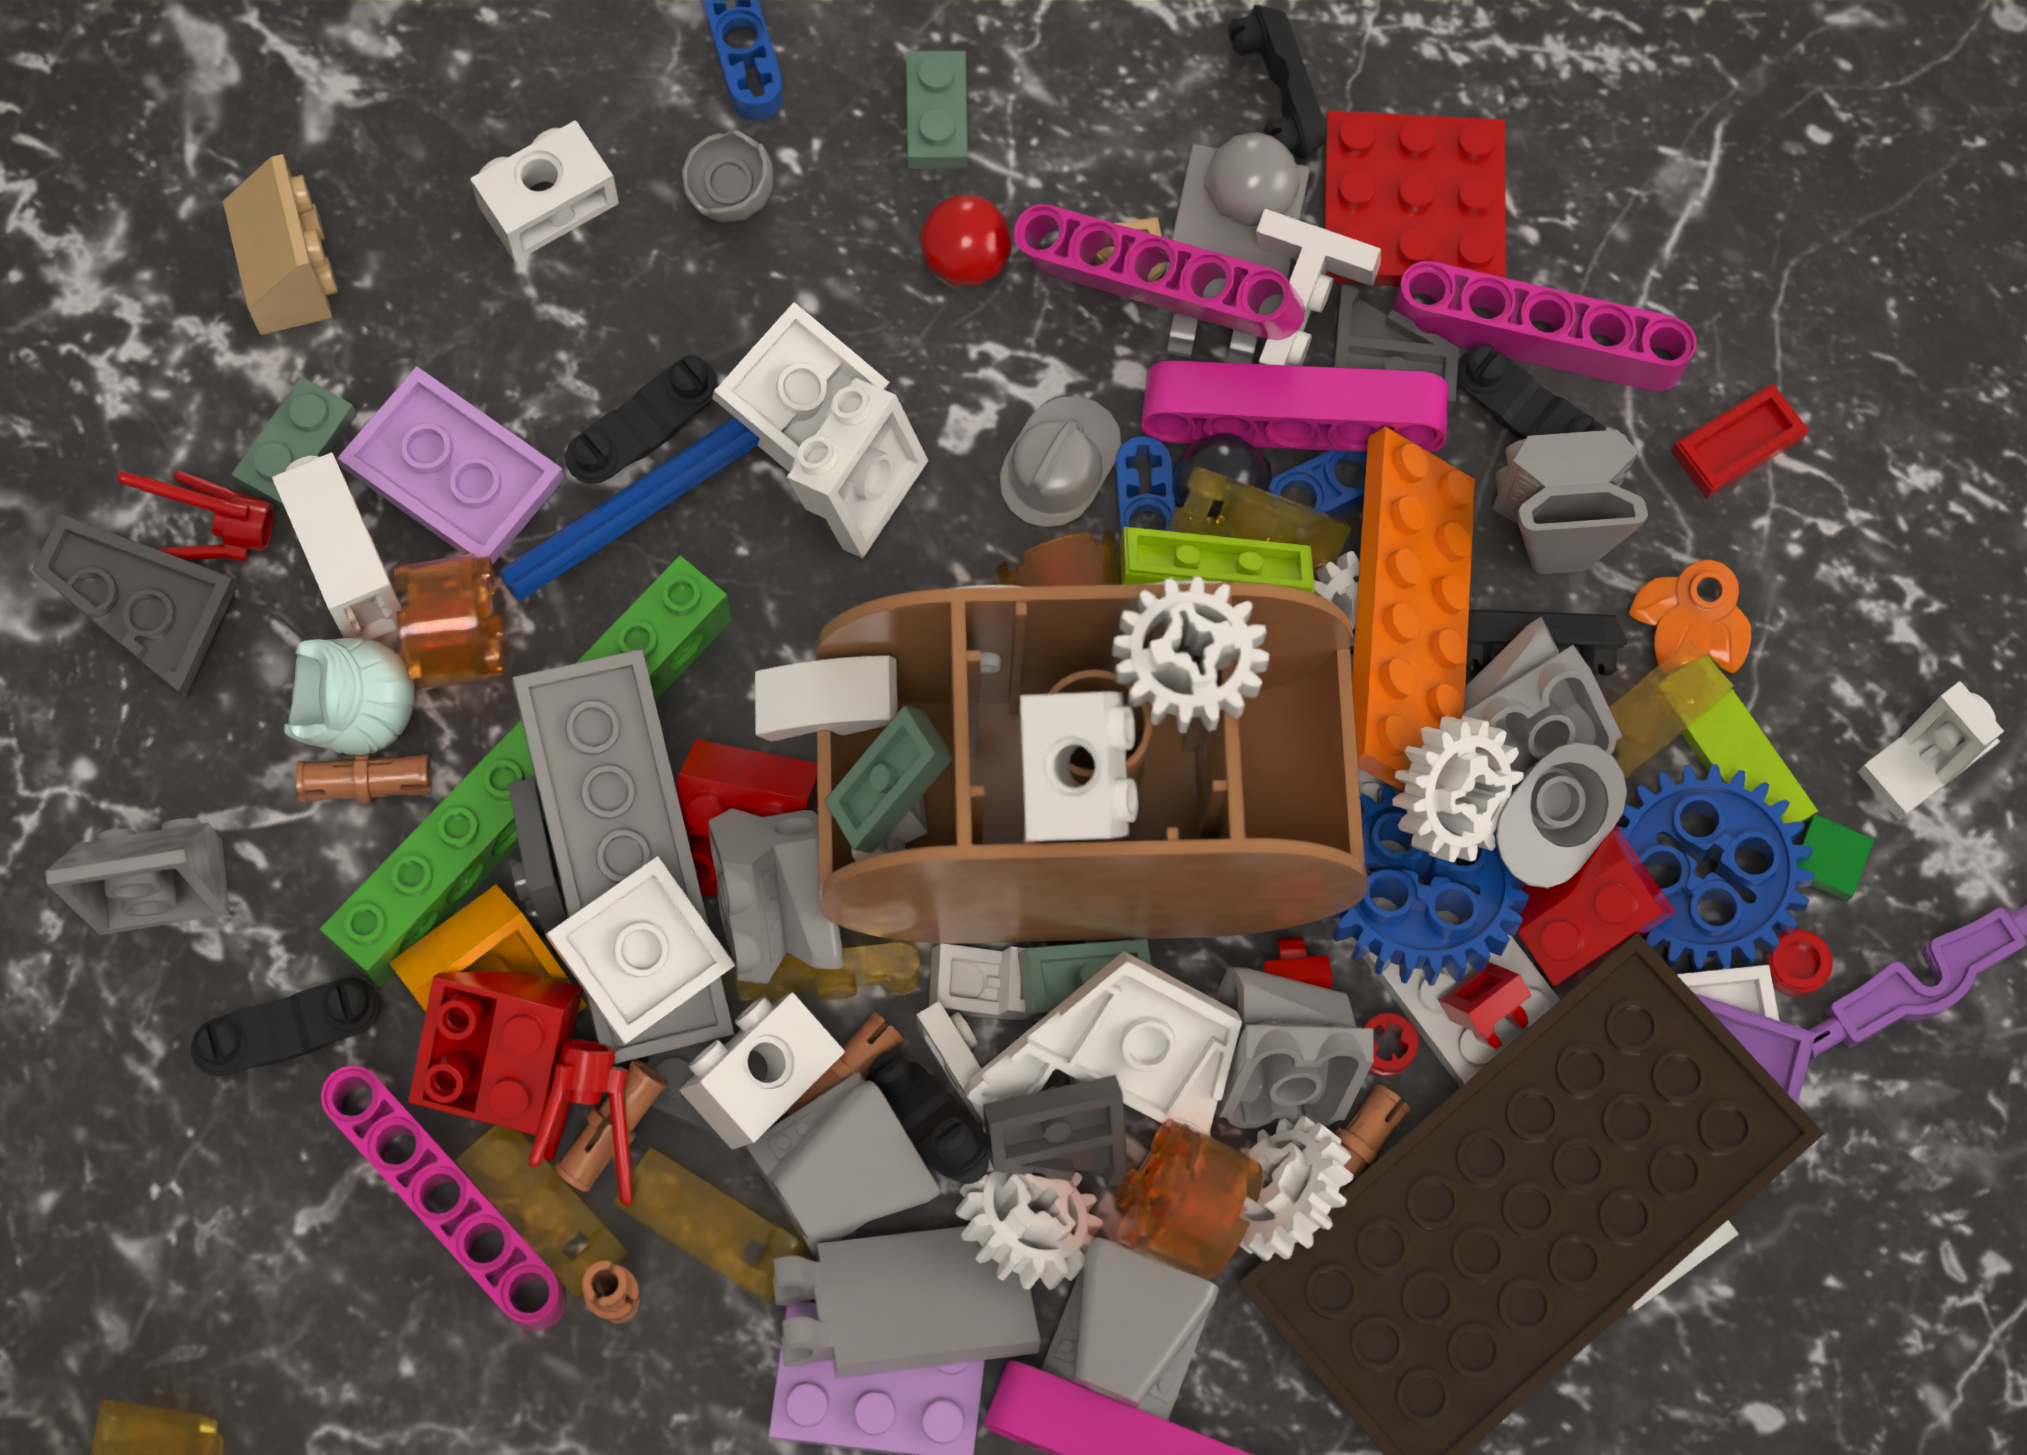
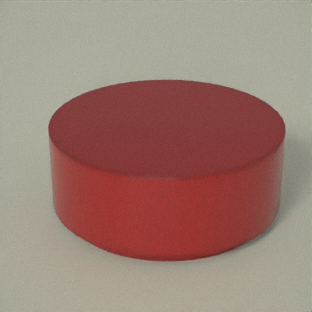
[1763,929,1833,997]

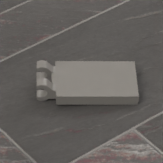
[1157,144,1310,364]
[772,1226,1041,1378]

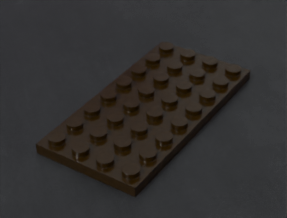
[1237,932,1825,1455]

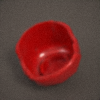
[919,195,1012,287]

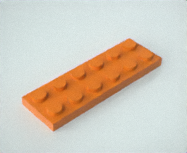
[1352,426,1475,792]

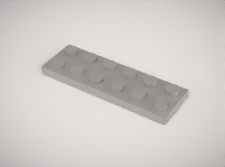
[512,649,734,1064]

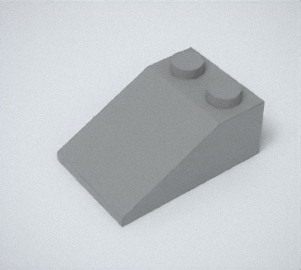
[46,818,230,935]

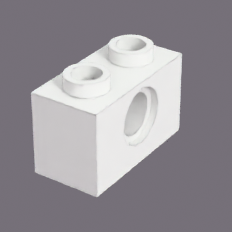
[470,120,619,262]
[1020,692,1138,841]
[679,992,845,1149]

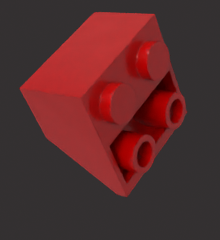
[677,739,818,897]
[408,971,583,1135]

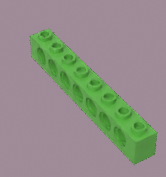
[319,555,732,990]

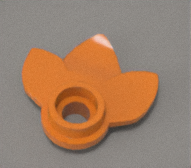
[1628,560,1751,675]

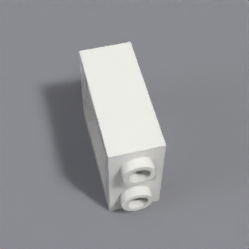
[272,452,411,642]

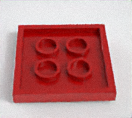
[1323,111,1506,287]

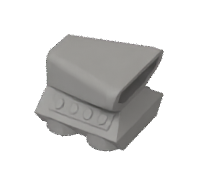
[1492,430,1648,574]
[1462,616,1623,794]
[708,808,844,984]
[1214,967,1373,1129]
[746,1071,940,1257]
[1041,1237,1219,1421]

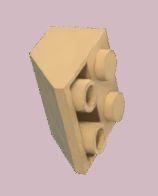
[223,154,338,335]

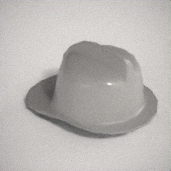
[1000,396,1121,528]
[1496,742,1627,888]

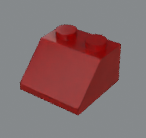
[1517,825,1677,987]

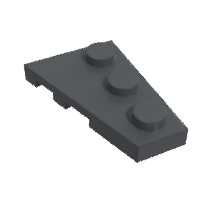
[32,513,238,698]

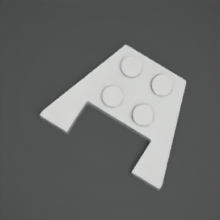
[964,951,1242,1212]

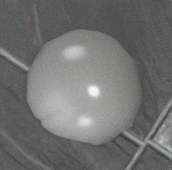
[682,130,773,223]
[1204,132,1300,225]

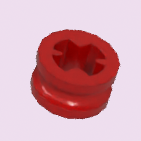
[1363,1013,1419,1077]

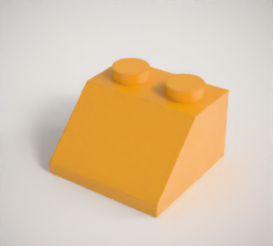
[389,884,588,1013]

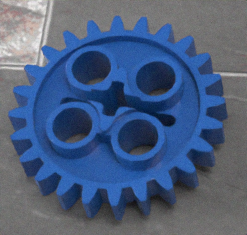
[1617,764,1815,973]
[1325,784,1529,986]

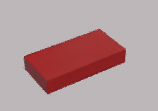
[1670,383,1810,499]

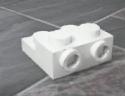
[712,302,889,472]
[787,378,928,558]

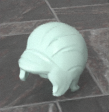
[284,637,415,755]

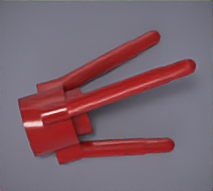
[117,470,275,562]
[528,1039,633,1206]

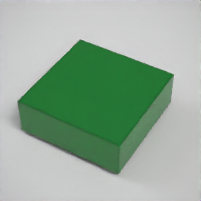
[1797,814,1874,901]

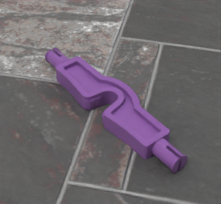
[1808,904,2027,1059]

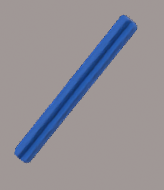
[500,417,760,600]

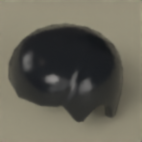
[1172,432,1272,525]

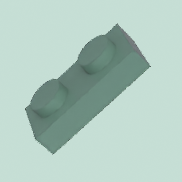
[906,51,968,169]
[231,376,357,512]
[825,705,953,853]
[1018,939,1151,1018]

